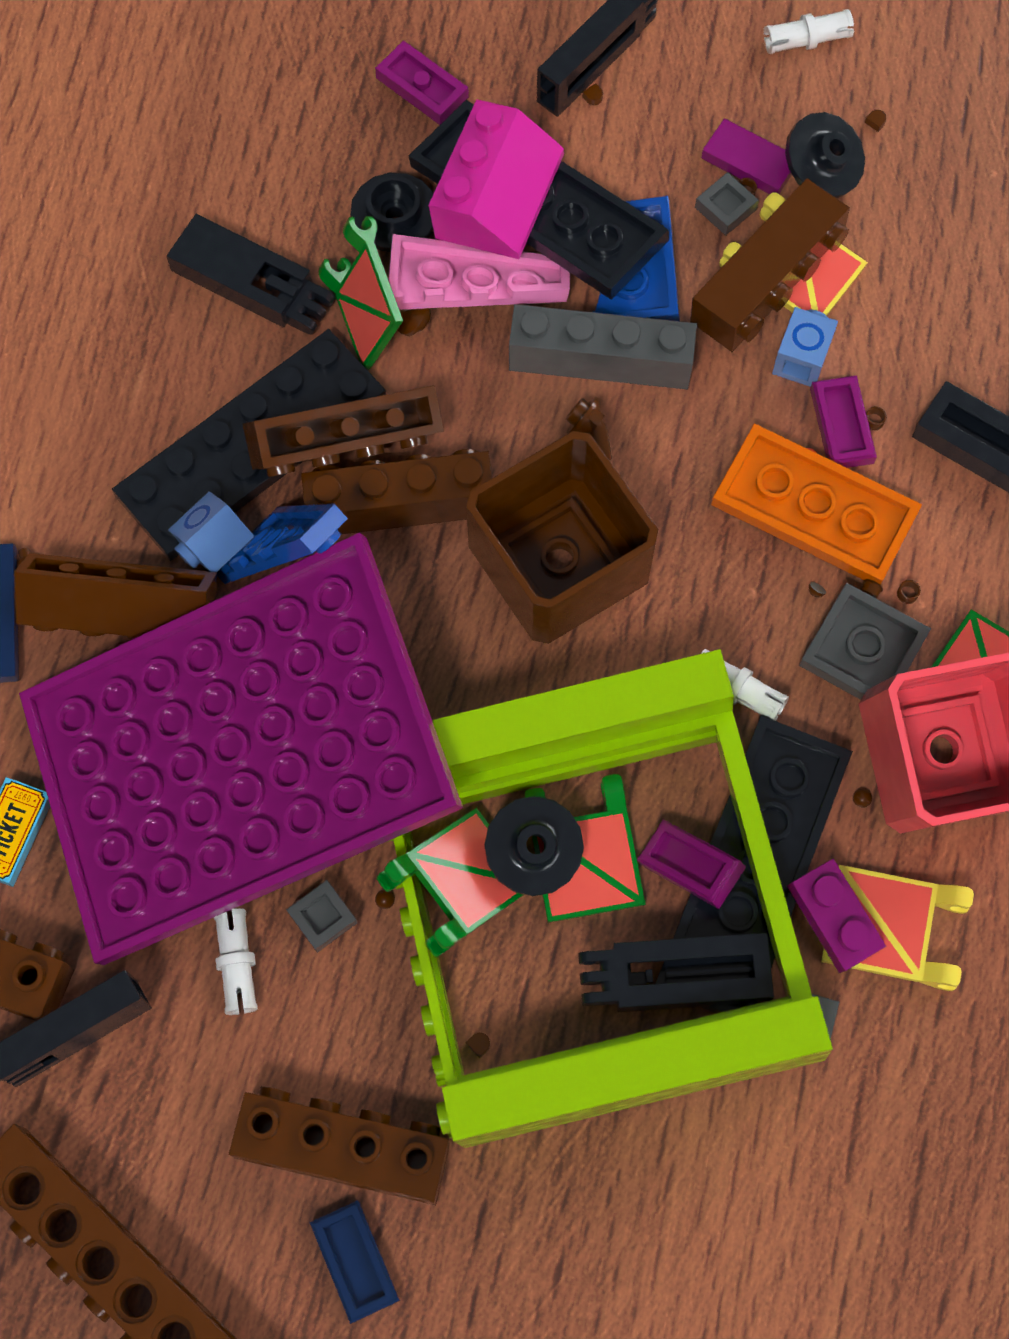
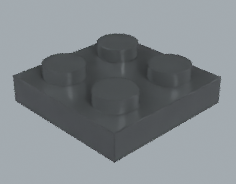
[799,583,931,700]

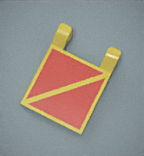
[719,192,868,316]
[821,865,974,991]

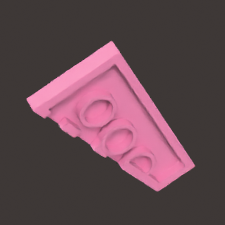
[388,234,570,310]

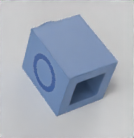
[772,307,838,387]
[168,491,255,572]

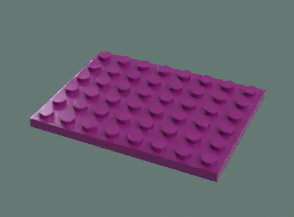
[19,532,463,965]

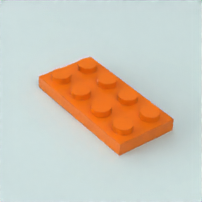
[711,423,922,585]

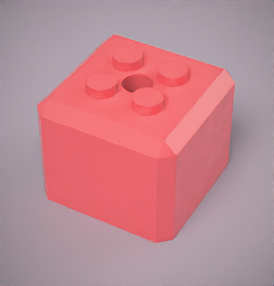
[859,653,1009,834]

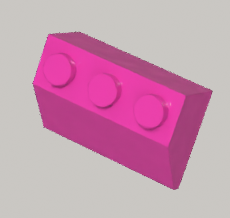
[429,99,564,259]

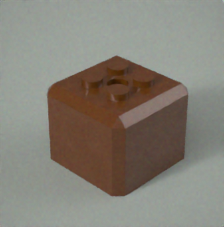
[466,431,658,644]

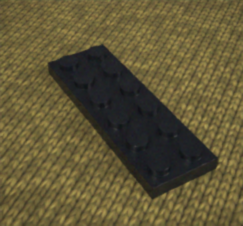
[408,100,669,300]
[112,329,386,561]
[655,716,853,1014]

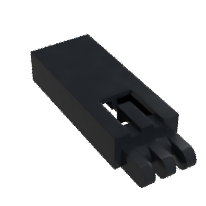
[537,0,657,117]
[166,214,336,335]
[912,381,1009,493]
[578,933,774,1012]
[0,970,152,1087]

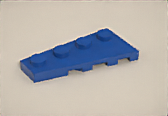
[217,504,348,584]

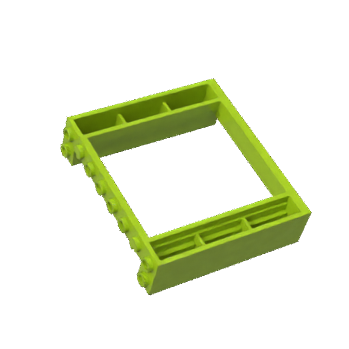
[387,649,833,1148]

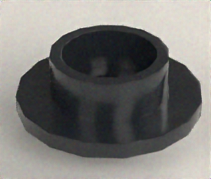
[785,112,865,198]
[350,172,433,252]
[484,796,584,896]

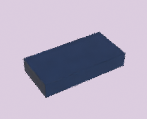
[310,1200,400,1324]

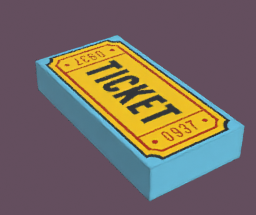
[0,777,50,887]

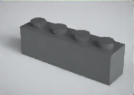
[509,304,697,390]

